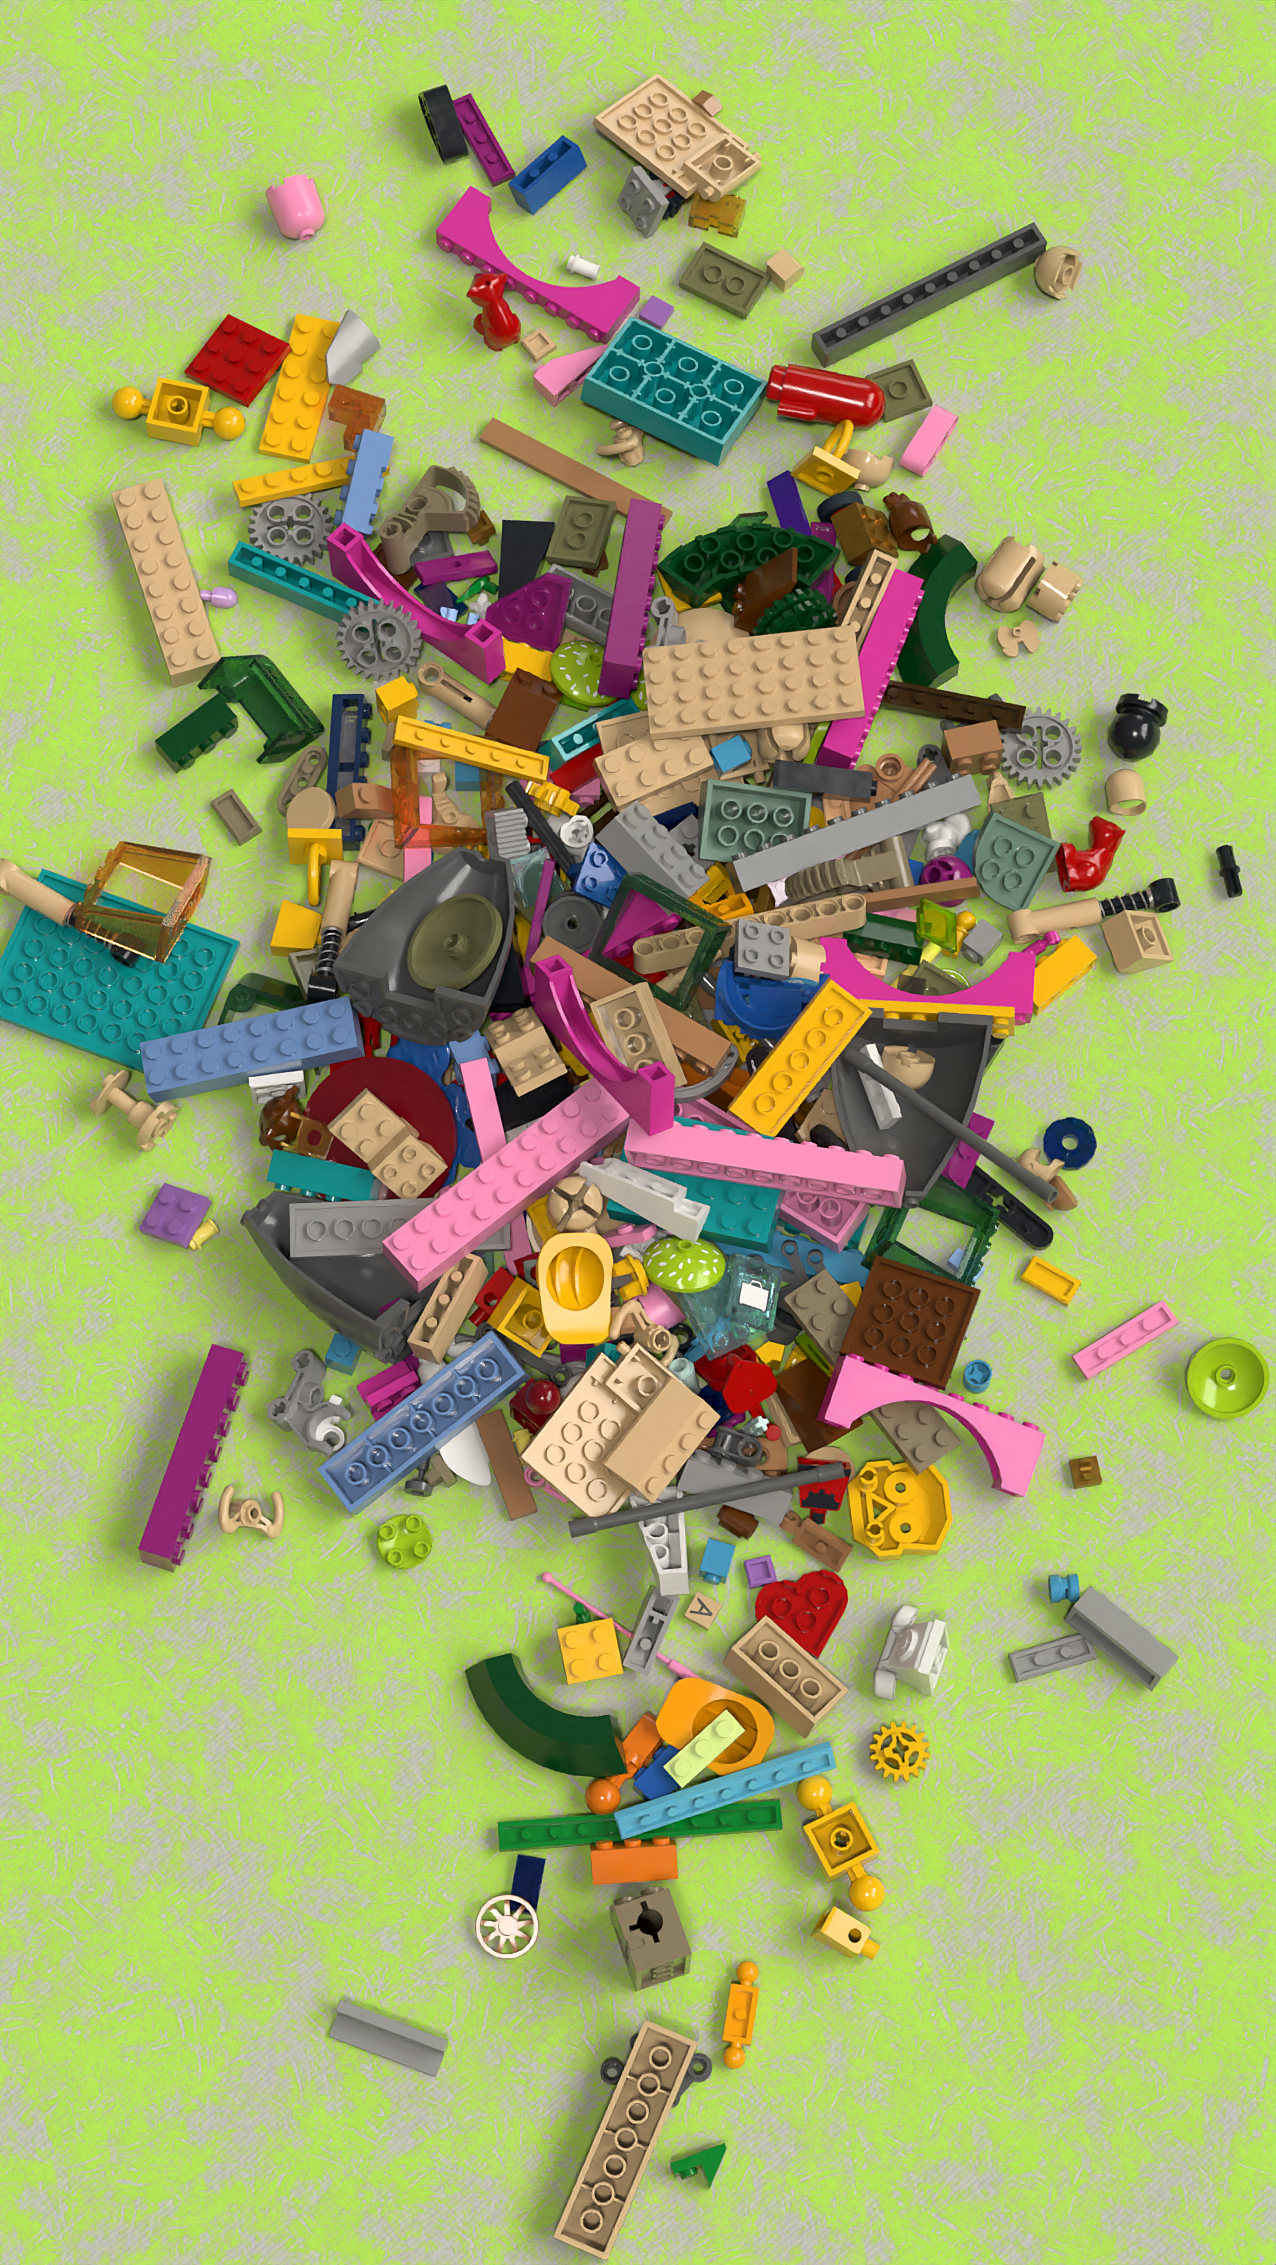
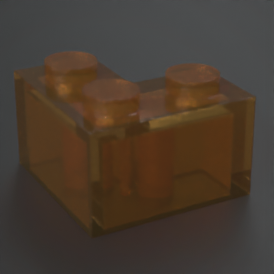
[328,384,386,453]

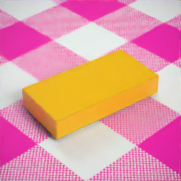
[1020,1255,1082,1307]

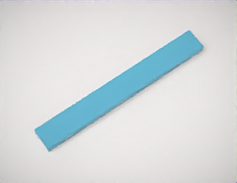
[613,1741,836,1840]

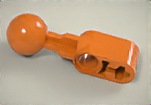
[585,1712,665,1815]

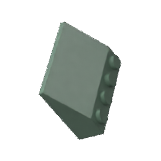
[698,779,812,873]

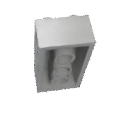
[595,800,710,916]

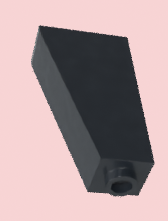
[498,520,555,599]
[772,759,878,803]
[488,925,532,1013]
[466,1075,574,1133]

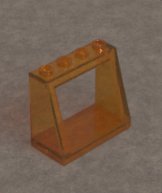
[389,734,504,849]
[73,841,212,964]

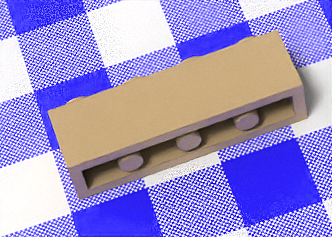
[407,1253,489,1365]

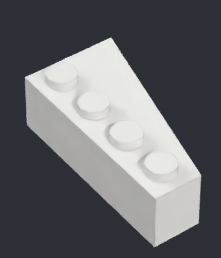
[628,1486,689,1596]

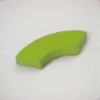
[802,720,833,764]

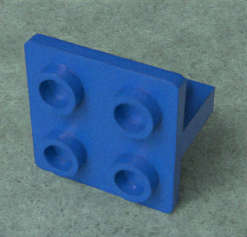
[567,842,632,912]

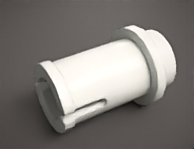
[566,254,601,281]

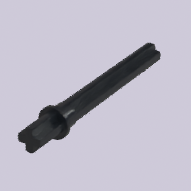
[505,781,576,887]

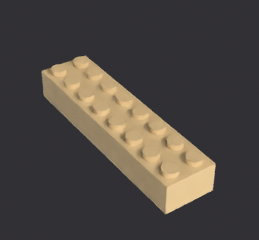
[111,478,223,688]
[553,2020,698,2262]

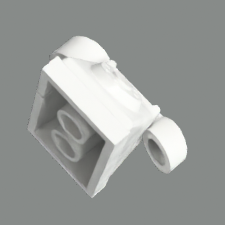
[873,1605,950,1701]

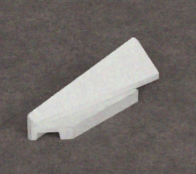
[579,1158,710,1244]

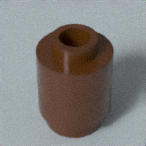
[716,1505,759,1541]

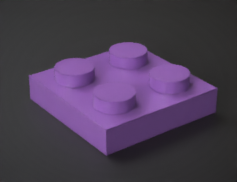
[139,1183,212,1249]

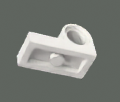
[315,1394,346,1458]

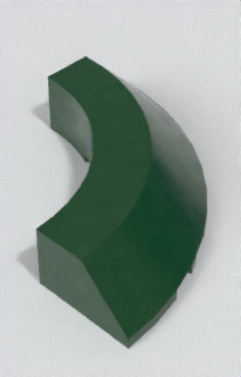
[657,523,841,609]
[896,534,978,689]
[465,1653,629,1778]

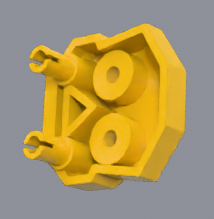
[847,1460,953,1561]

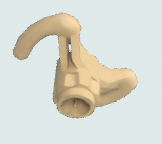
[596,419,645,466]
[609,1300,680,1368]
[218,1485,284,1539]

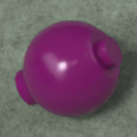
[920,855,973,908]

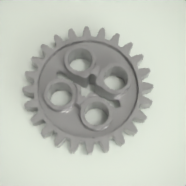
[248,492,333,568]
[336,598,422,681]
[1000,707,1082,791]

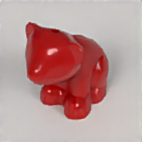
[466,273,521,352]
[1055,816,1126,892]

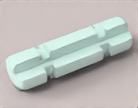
[739,1416,769,1437]

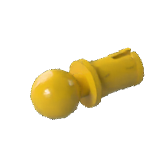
[942,911,976,959]

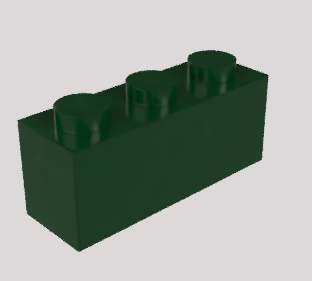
[155,694,238,773]
[842,912,928,966]

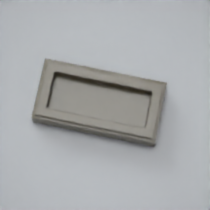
[210,789,262,846]

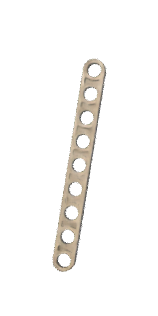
[633,893,866,974]

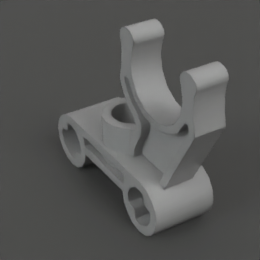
[642,596,706,660]
[267,1350,351,1456]

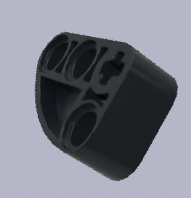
[418,84,468,163]

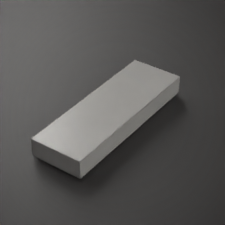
[1008,1634,1097,1683]

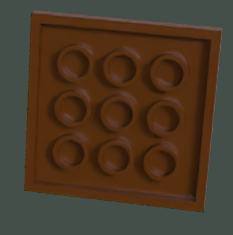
[840,1255,981,1391]

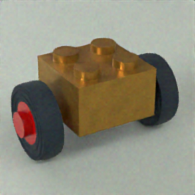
[817,491,899,584]

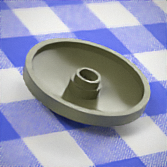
[407,893,502,993]

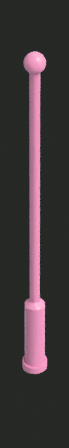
[542,1572,702,1679]

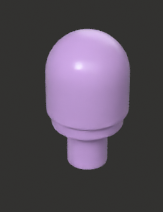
[200,586,237,608]

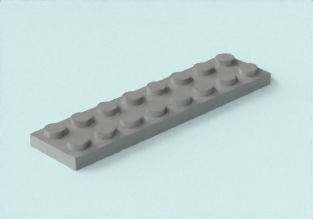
[289,1198,511,1260]

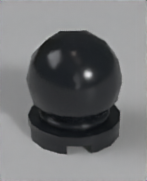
[1108,693,1168,761]

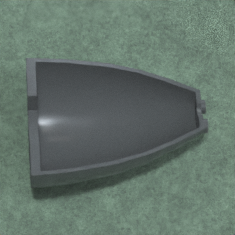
[333,847,515,1046]
[831,1007,993,1209]
[240,1191,443,1365]

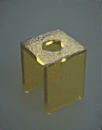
[280,1112,334,1160]

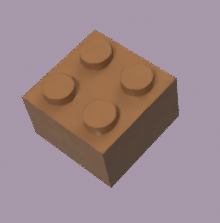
[941,720,1004,777]

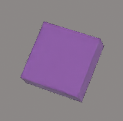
[639,295,674,330]
[743,1555,777,1590]

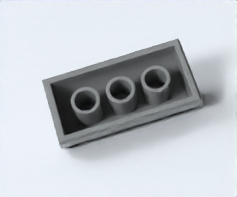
[546,563,613,647]

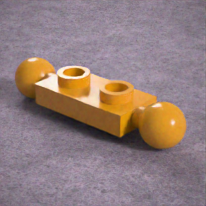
[722,1961,759,2069]

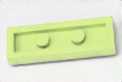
[663,1709,746,1788]

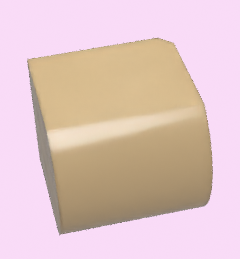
[766,249,805,293]

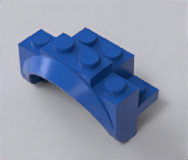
[714,960,830,1042]

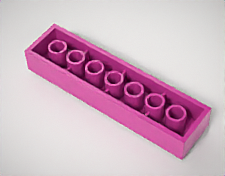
[815,568,925,770]

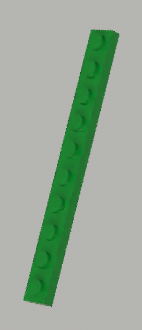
[497,1800,783,1852]

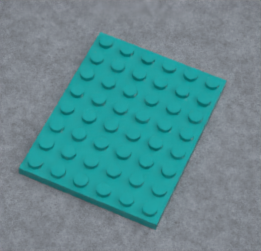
[0,868,240,1074]

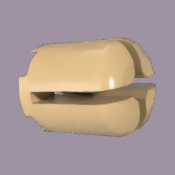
[975,536,1046,612]
[756,723,810,765]
[545,1176,603,1233]

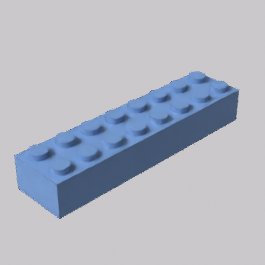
[140,996,365,1103]
[317,1330,530,1515]

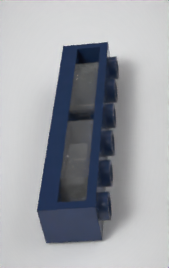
[326,694,372,851]

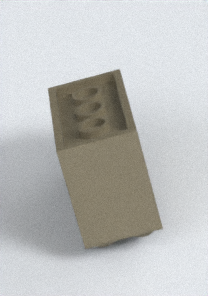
[609,1886,692,1992]

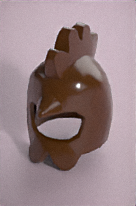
[883,492,938,554]
[259,1085,303,1151]

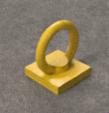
[790,420,860,497]
[287,828,344,907]

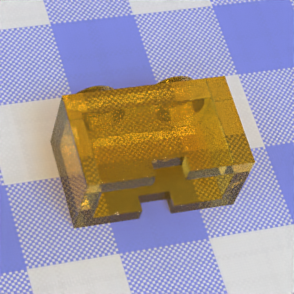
[688,191,746,238]

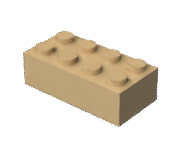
[592,734,714,812]
[590,982,687,1088]

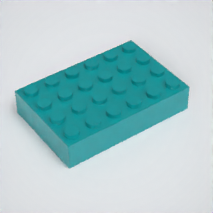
[580,316,768,466]
[606,1116,794,1253]

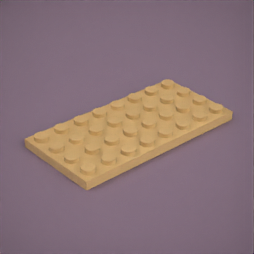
[642,625,865,740]

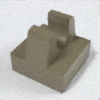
[424,1454,457,1488]

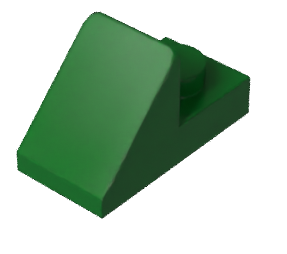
[670,2143,727,2189]

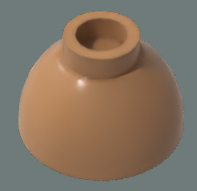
[1042,1175,1078,1211]

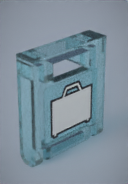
[719,1253,783,1333]

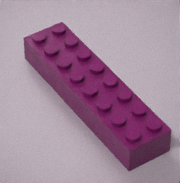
[597,498,665,699]
[138,1344,249,1573]

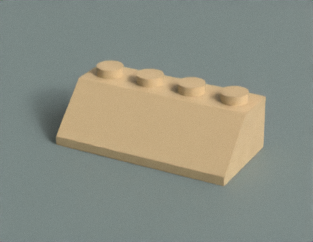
[602,1376,721,1504]
[722,1616,849,1739]

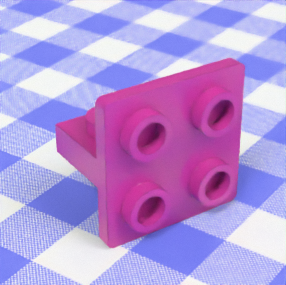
[356,1361,420,1422]

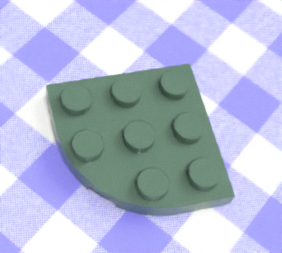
[972,810,1061,911]

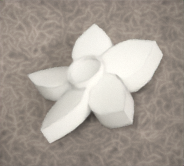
[469,593,491,620]

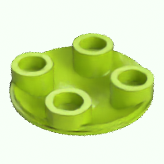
[376,1514,432,1569]

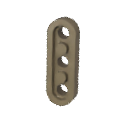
[276,745,327,817]

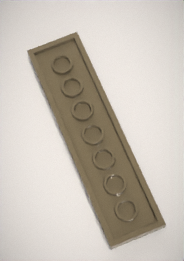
[781,1269,961,1476]

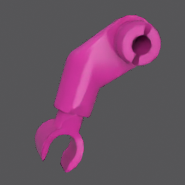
[1021,931,1062,956]

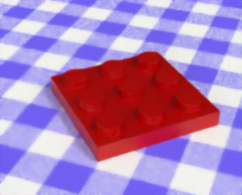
[184,314,292,408]

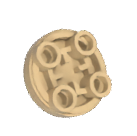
[286,787,338,829]

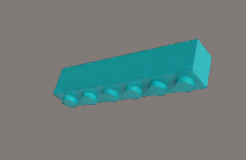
[228,540,379,633]

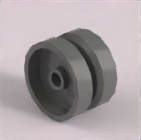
[542,889,605,953]

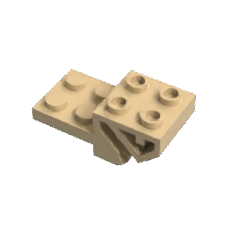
[483,1007,567,1097]
[327,1088,447,1199]

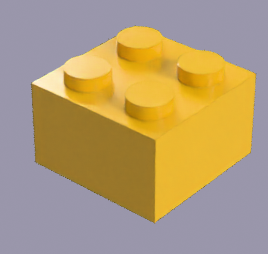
[487,1276,552,1358]
[556,1618,623,1685]

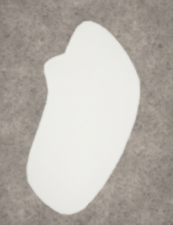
[439,1422,491,1486]

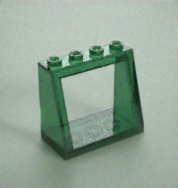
[588,872,732,1011]
[860,1175,1001,1287]

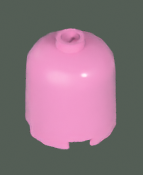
[265,174,325,241]
[623,1280,687,1330]

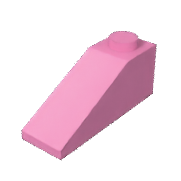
[533,344,608,407]

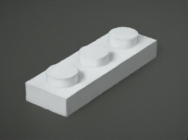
[858,1044,902,1130]

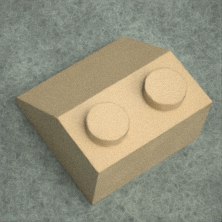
[1101,910,1174,973]

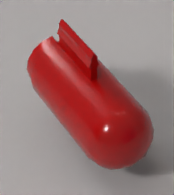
[765,364,886,430]

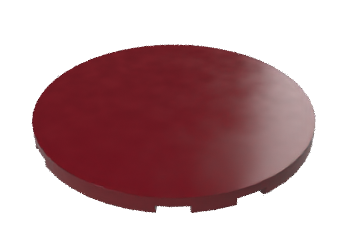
[299,1057,458,1202]

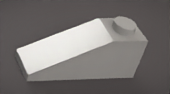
[622,1585,680,1676]

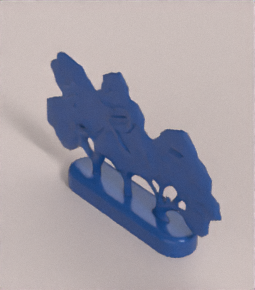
[386,1037,481,1188]

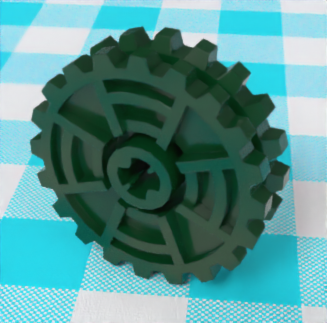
[752,588,838,636]

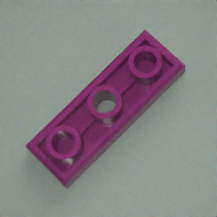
[414,550,497,586]

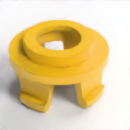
[612,1254,649,1301]

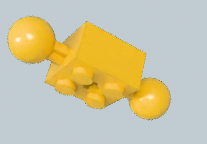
[112,377,246,447]
[796,1775,885,1912]

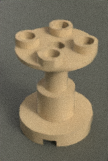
[89,1070,178,1152]

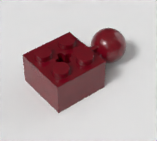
[509,1378,563,1436]

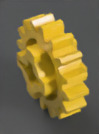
[524,780,580,818]
[869,1721,930,1783]

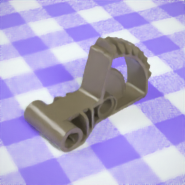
[379,465,481,575]
[784,836,915,904]

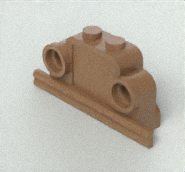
[844,753,937,861]

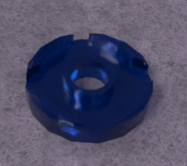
[1042,1117,1097,1171]

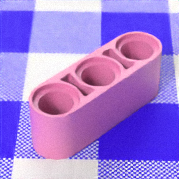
[899,405,959,477]

